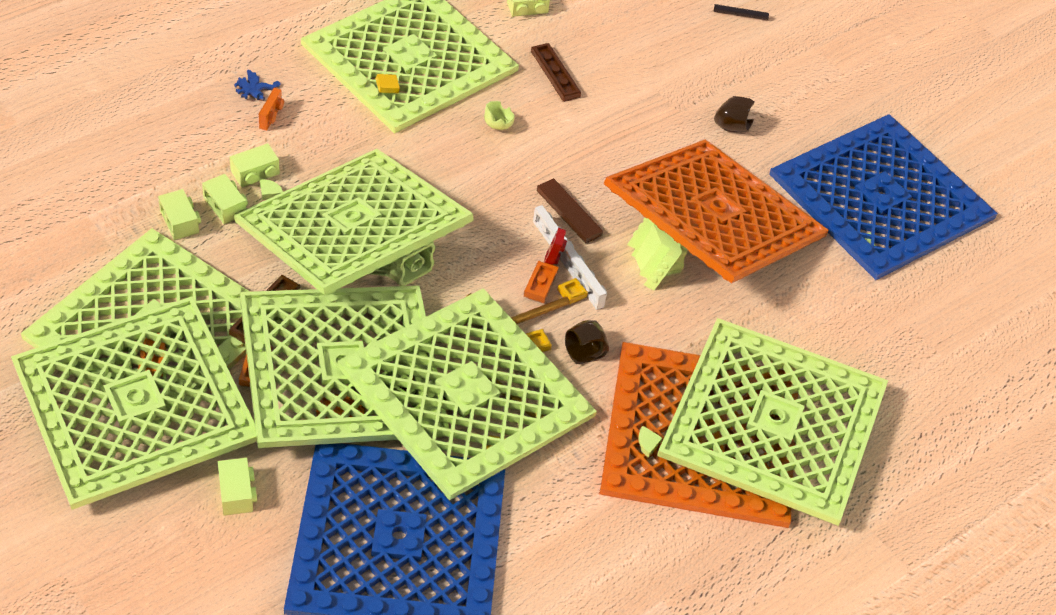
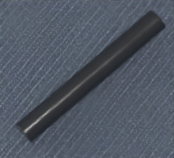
[713,4,769,20]

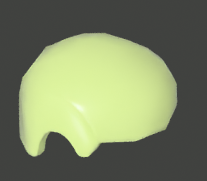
[484,101,515,130]

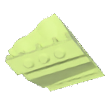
[627,218,687,290]
[370,241,435,286]

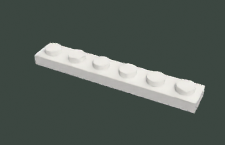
[533,205,607,310]

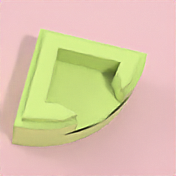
[260,179,283,200]
[638,426,662,458]

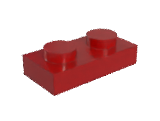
[544,227,567,265]

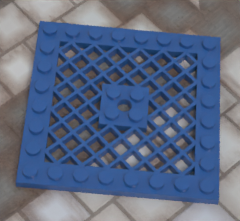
[769,114,998,280]
[284,443,506,615]

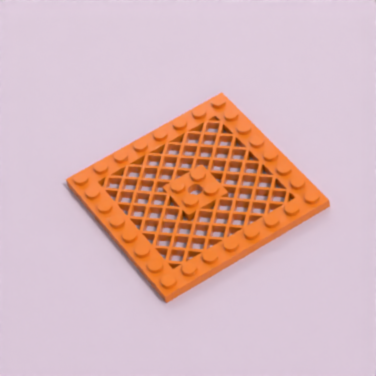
[604,139,829,284]
[599,342,799,528]

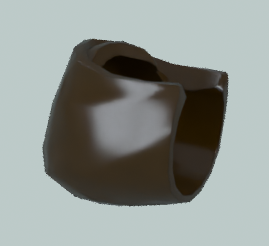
[714,96,755,132]
[565,320,609,364]

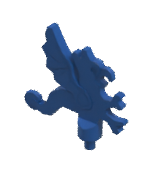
[234,70,281,101]

